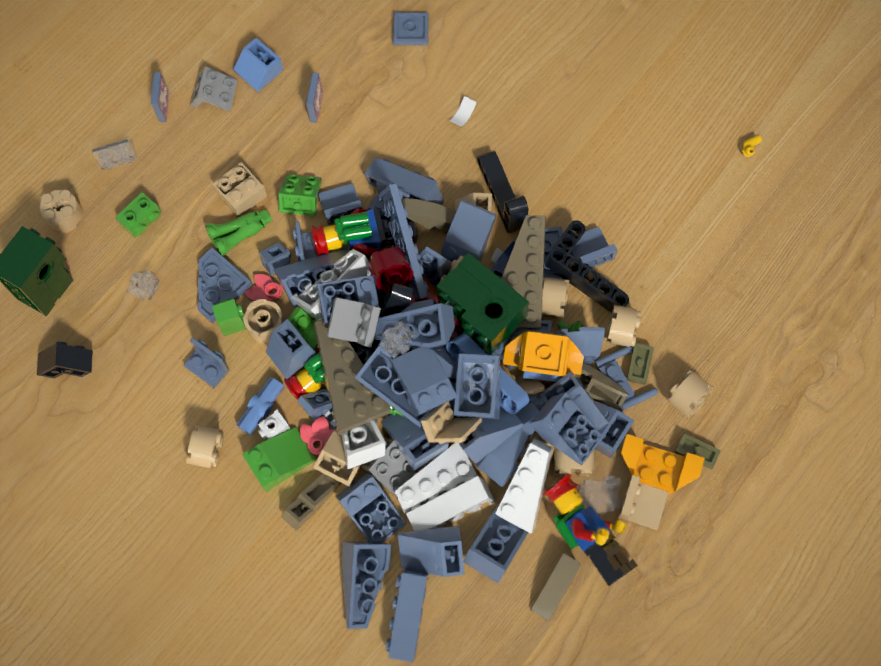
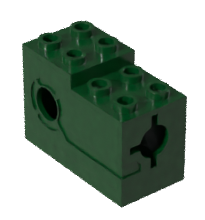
[0,226,73,317]
[437,253,529,355]

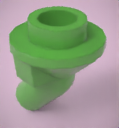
[557,320,584,332]

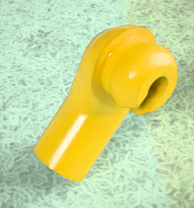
[742,134,762,157]

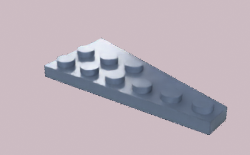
[377,183,429,300]

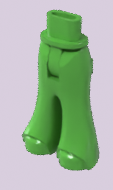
[205,209,272,256]

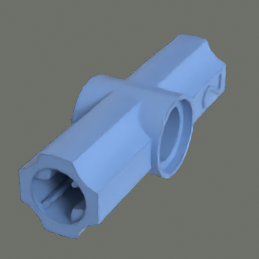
[236,377,284,435]

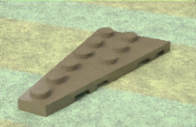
[501,215,546,329]
[314,319,392,435]

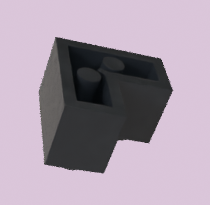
[37,342,93,379]

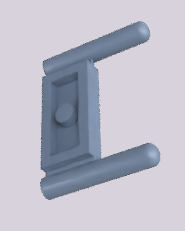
[594,346,658,411]

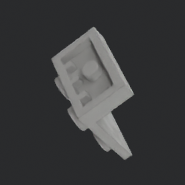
[190,66,237,111]
[327,297,381,347]
[361,437,420,495]

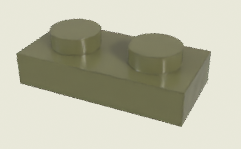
[627,343,654,385]
[675,433,721,470]

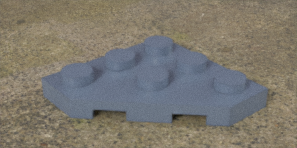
[198,248,253,324]

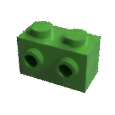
[115,192,161,238]
[212,299,246,336]

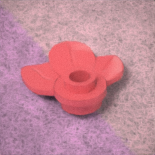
[245,274,283,302]
[300,416,337,455]

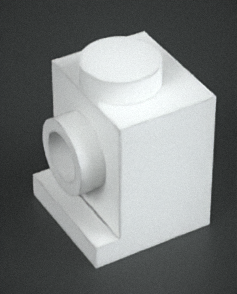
[258,410,291,441]

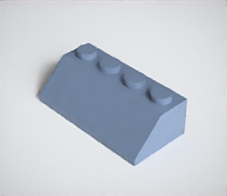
[355,345,433,427]

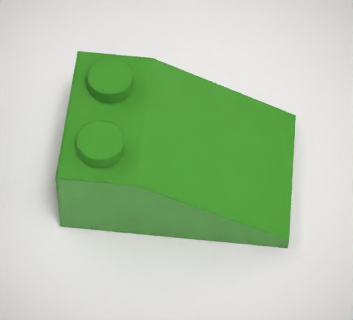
[242,427,317,492]

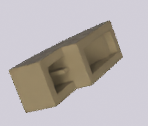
[402,198,456,233]
[574,362,628,410]
[282,473,341,531]
[531,553,581,621]

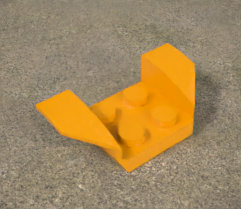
[503,331,584,376]
[621,434,705,495]

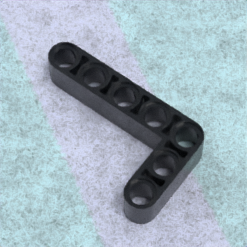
[477,150,529,233]
[545,220,629,313]
[379,244,413,318]

